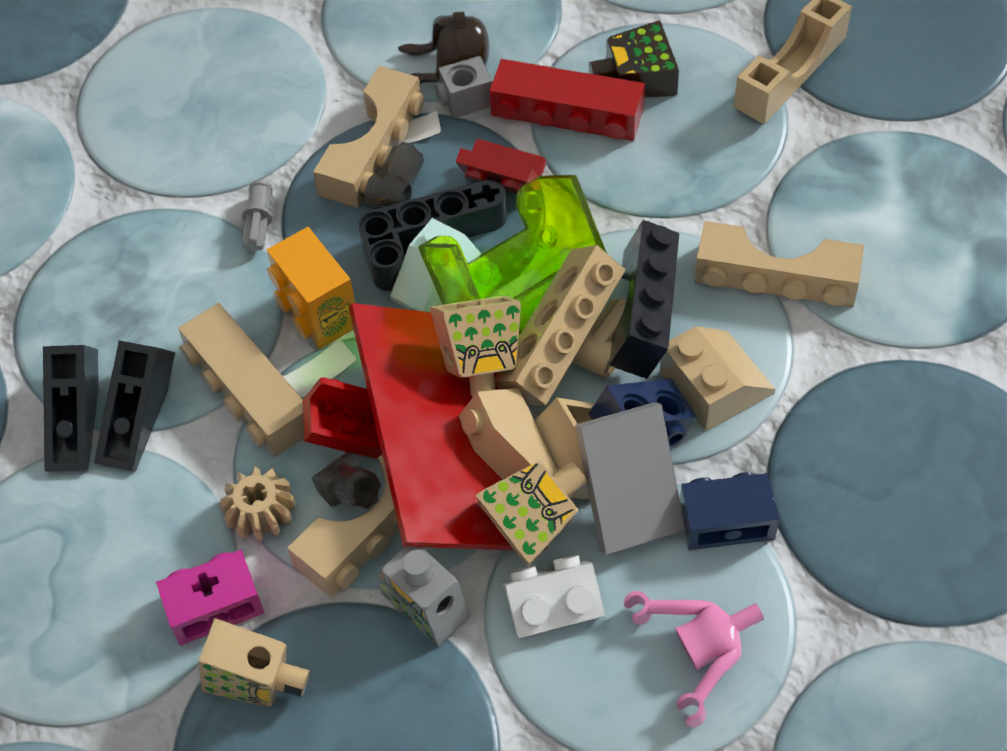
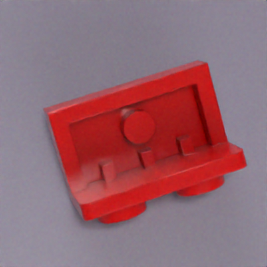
[456,139,547,195]
[303,377,382,460]

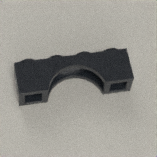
[609,219,679,379]

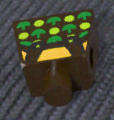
[589,20,679,98]

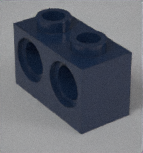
[588,379,697,447]

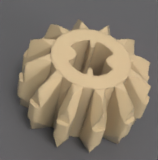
[220,466,296,542]

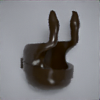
[398,11,489,84]

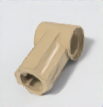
[572,298,627,379]

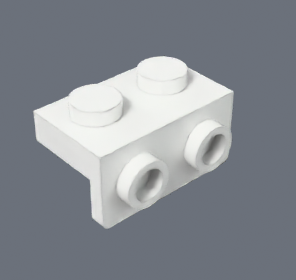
[502,555,606,639]

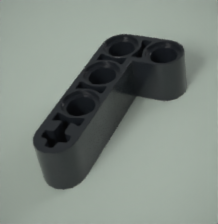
[358,180,507,291]

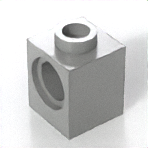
[435,56,492,118]

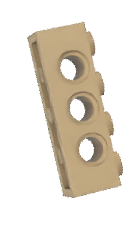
[494,245,626,406]

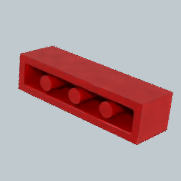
[489,59,645,141]

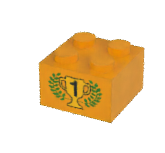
[266,227,355,349]

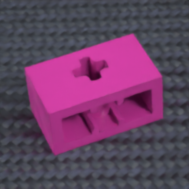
[156,550,265,646]

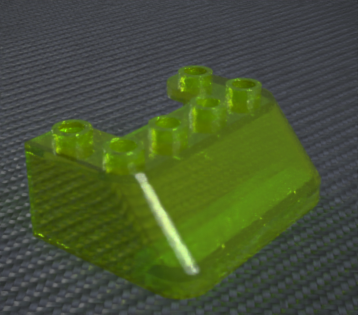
[418,175,607,335]

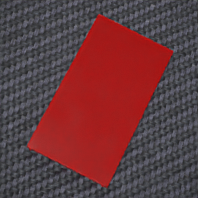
[349,303,548,552]

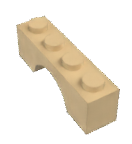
[734,0,852,125]
[313,66,424,209]
[694,221,864,307]
[287,455,399,598]

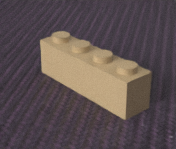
[178,302,304,457]

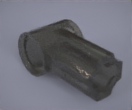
[364,142,424,210]
[311,452,382,509]

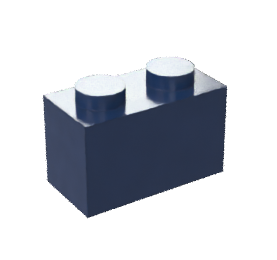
[680,472,779,551]

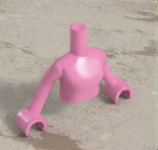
[624,591,764,728]

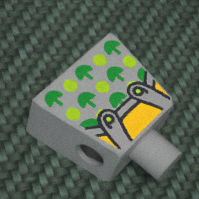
[380,547,470,647]

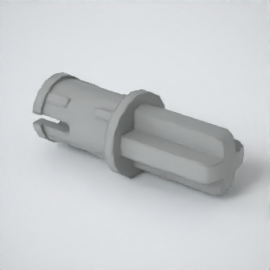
[242,181,273,253]

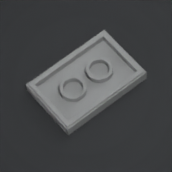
[575,402,685,555]

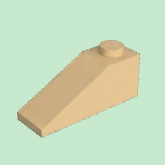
[459,388,570,497]

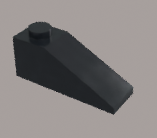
[94,340,175,471]
[43,345,99,472]

